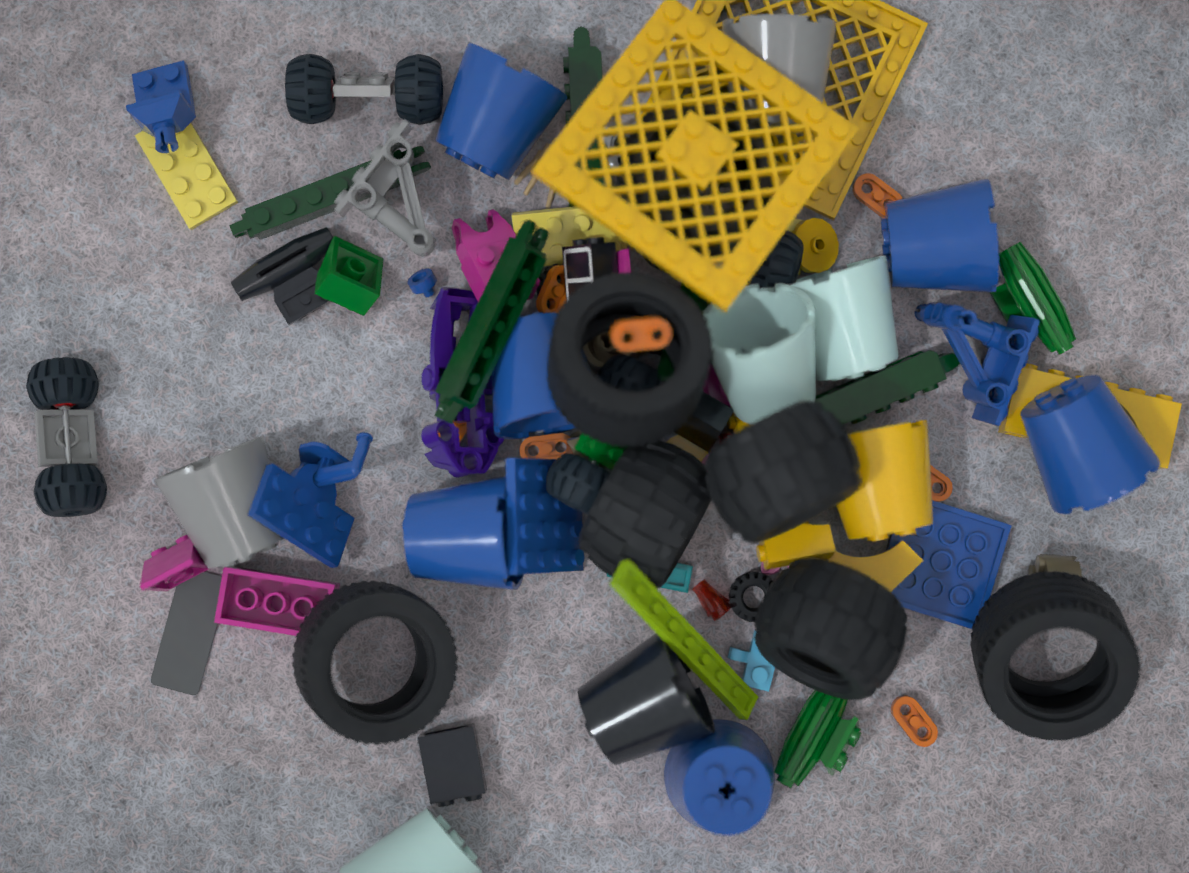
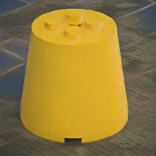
[836,419,933,541]

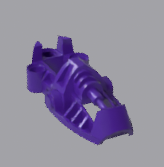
[421,287,504,478]

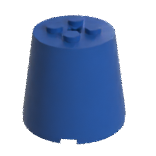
[435,43,567,180]
[881,179,999,292]
[491,312,592,439]
[1020,375,1160,514]
[402,476,524,590]
[664,719,775,836]

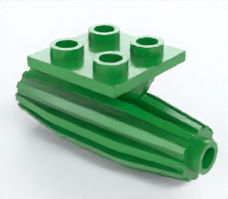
[989,242,1076,355]
[774,690,862,789]

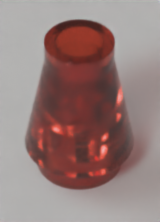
[692,579,732,621]

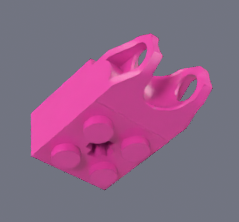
[451,209,540,301]

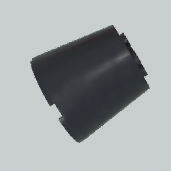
[578,633,715,765]

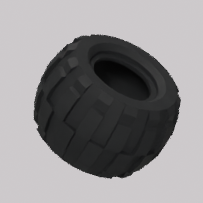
[704,401,862,543]
[579,440,712,589]
[754,558,908,700]

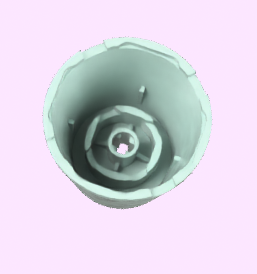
[789,255,899,381]
[703,283,816,424]
[339,808,483,873]

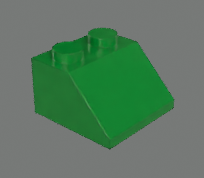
[314,236,384,316]

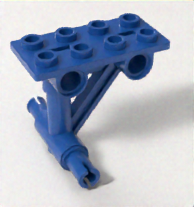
[914,302,1040,426]

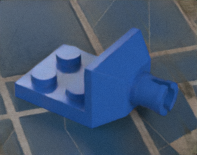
[126,60,196,153]

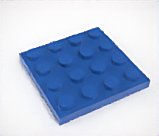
[506,458,585,575]
[886,500,1012,629]

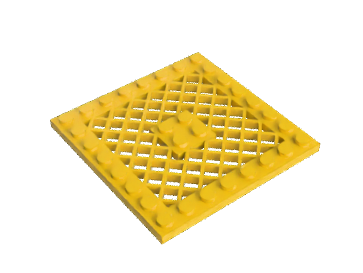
[531,0,859,313]
[641,0,928,220]

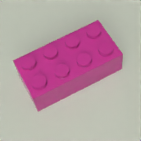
[214,566,340,636]

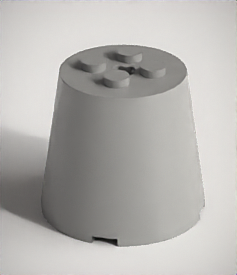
[722,14,836,133]
[155,436,284,569]

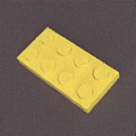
[134,123,238,230]
[511,206,628,266]

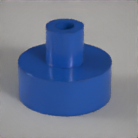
[407,268,437,298]

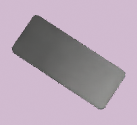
[151,571,222,695]

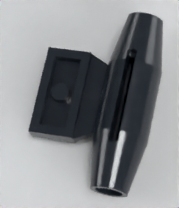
[231,227,333,326]

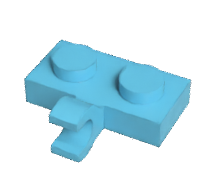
[727,630,775,692]

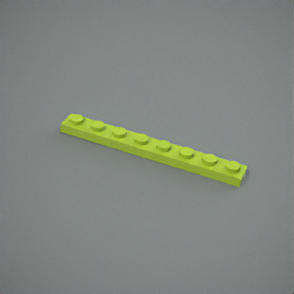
[609,560,758,720]

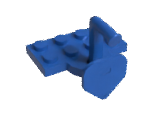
[248,432,373,568]

